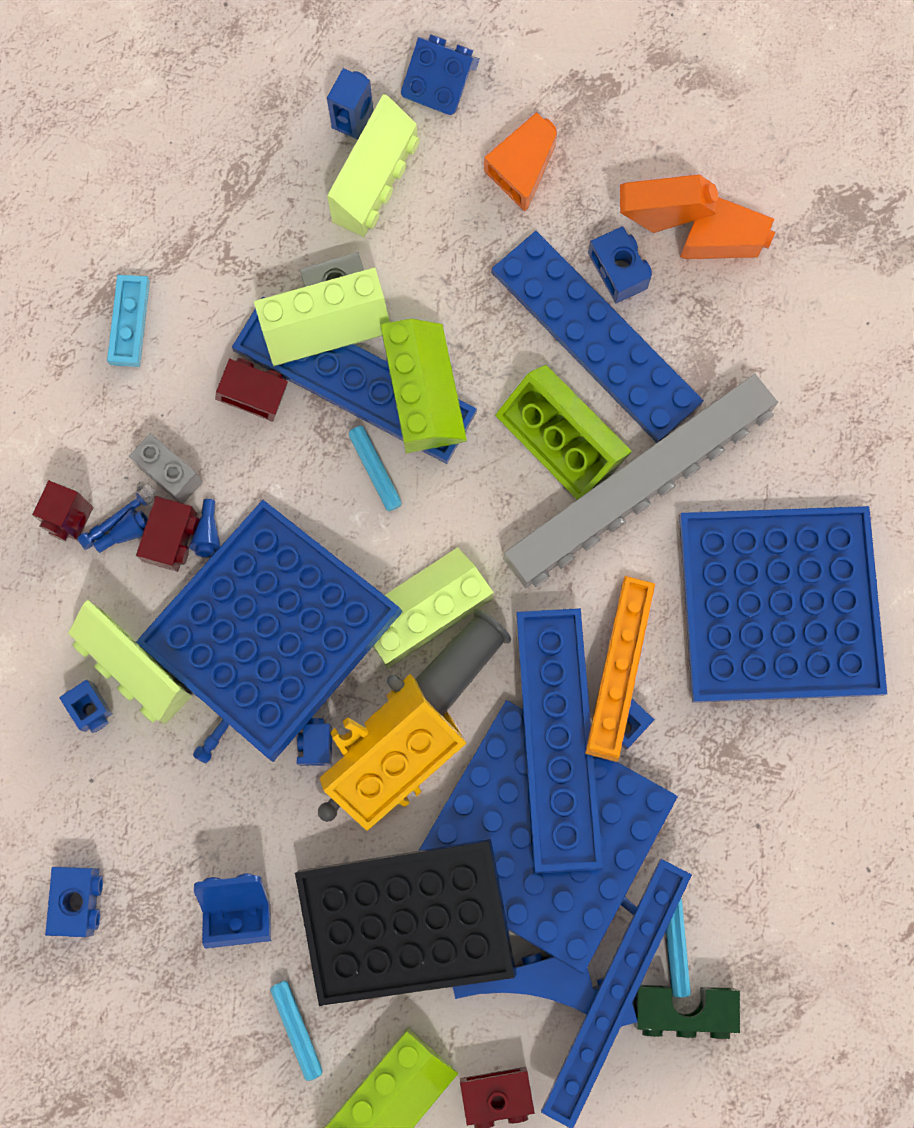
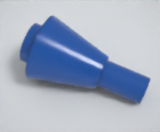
[189,499,220,557]
[93,508,148,553]

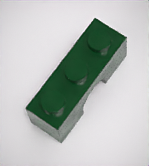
[634,985,740,1039]

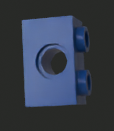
[327,68,374,140]
[588,226,652,304]
[45,867,103,937]

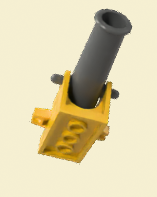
[318,609,511,831]

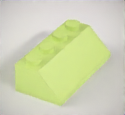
[327,94,420,237]
[254,267,390,366]
[373,547,494,669]
[68,600,192,724]

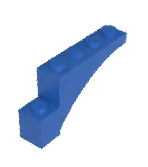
[453,952,637,1027]

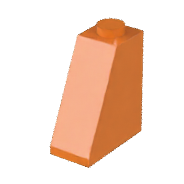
[484,112,557,212]
[620,174,718,233]
[680,197,775,259]

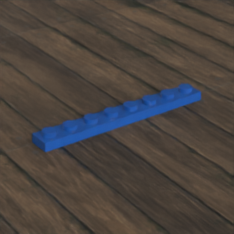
[541,859,692,1128]

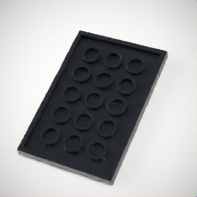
[295,839,517,1006]

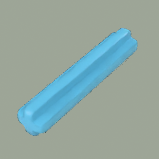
[349,426,401,511]
[666,898,691,998]
[270,981,323,1081]

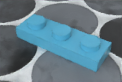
[107,275,150,367]

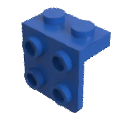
[401,34,480,115]
[194,873,271,949]

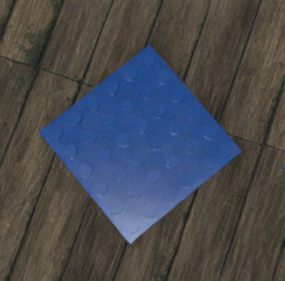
[136,500,403,762]
[679,506,887,703]
[418,700,678,974]

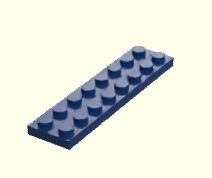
[491,231,704,443]
[232,297,477,464]
[516,608,603,874]

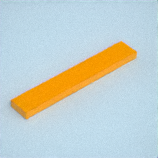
[585,576,655,762]

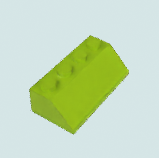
[381,318,467,453]
[495,365,632,500]
[323,1027,458,1128]

